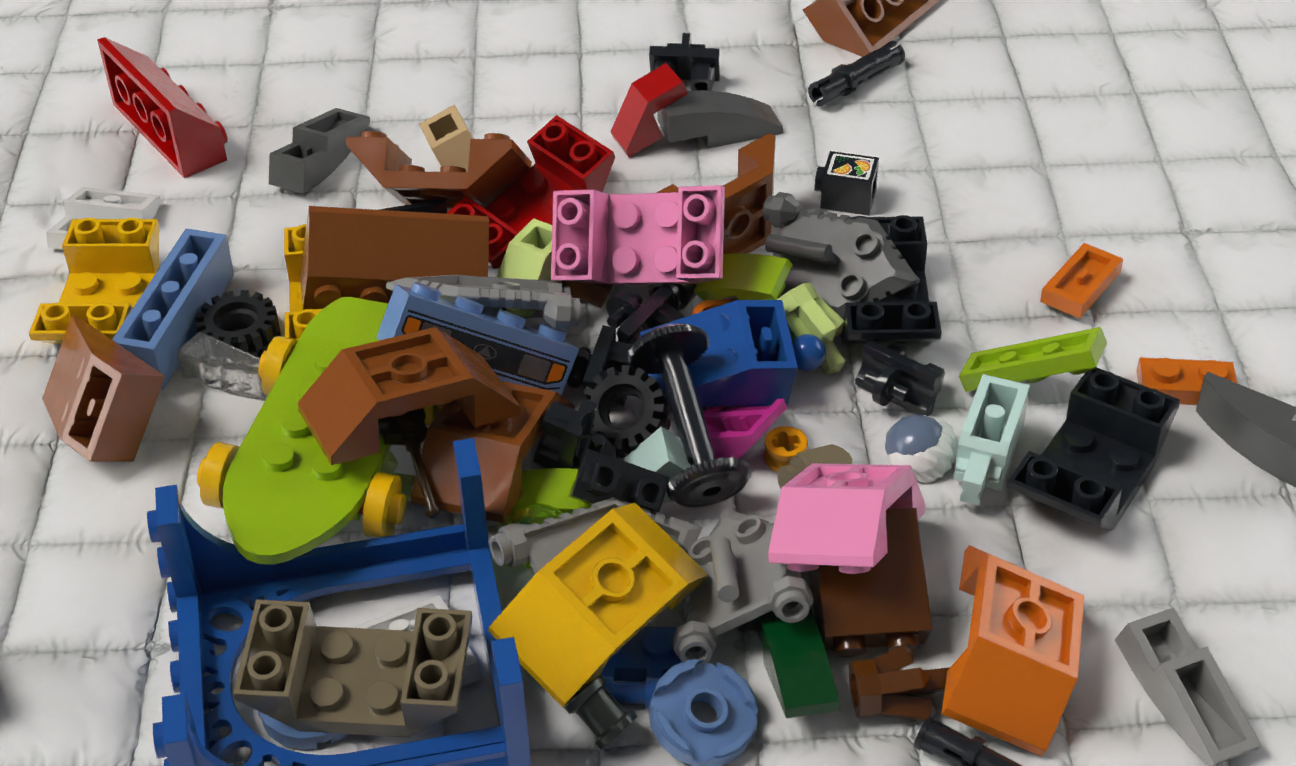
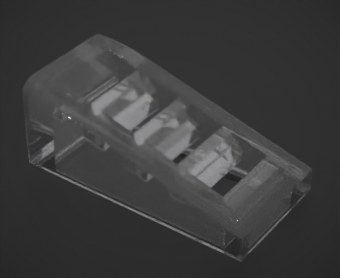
[177,332,267,401]

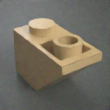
[419,104,474,172]

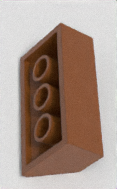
[803,0,940,57]
[300,206,489,310]

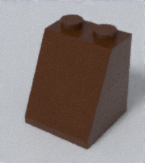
[807,508,932,657]

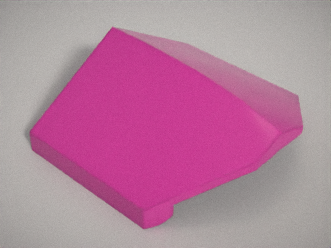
[703,399,787,459]

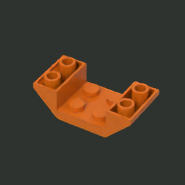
[941,545,1085,756]

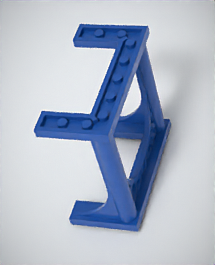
[147,438,531,766]

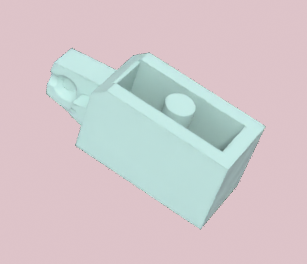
[954,374,1030,506]

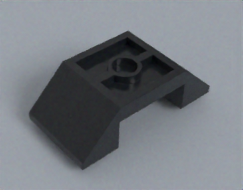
[841,215,942,344]
[1006,367,1180,530]

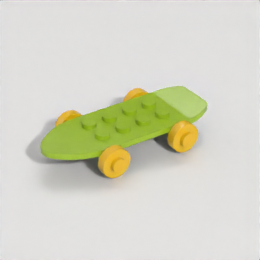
[197,297,445,565]

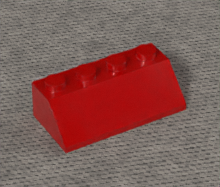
[97,37,228,178]

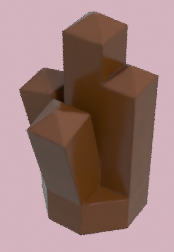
[849,644,950,722]

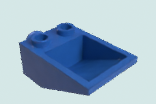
[639,300,826,407]

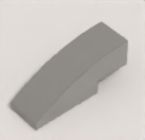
[1115,607,1262,766]

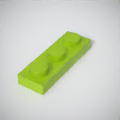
[959,327,1107,392]

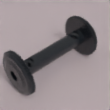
[627,323,751,507]

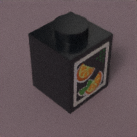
[814,151,879,216]

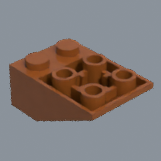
[42,316,165,462]

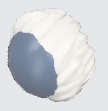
[885,414,958,483]

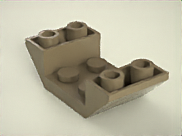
[233,599,473,737]

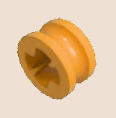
[764,426,808,472]

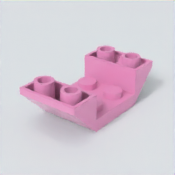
[551,185,725,285]
[768,463,925,574]

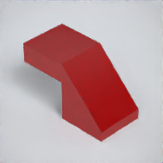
[610,63,688,157]

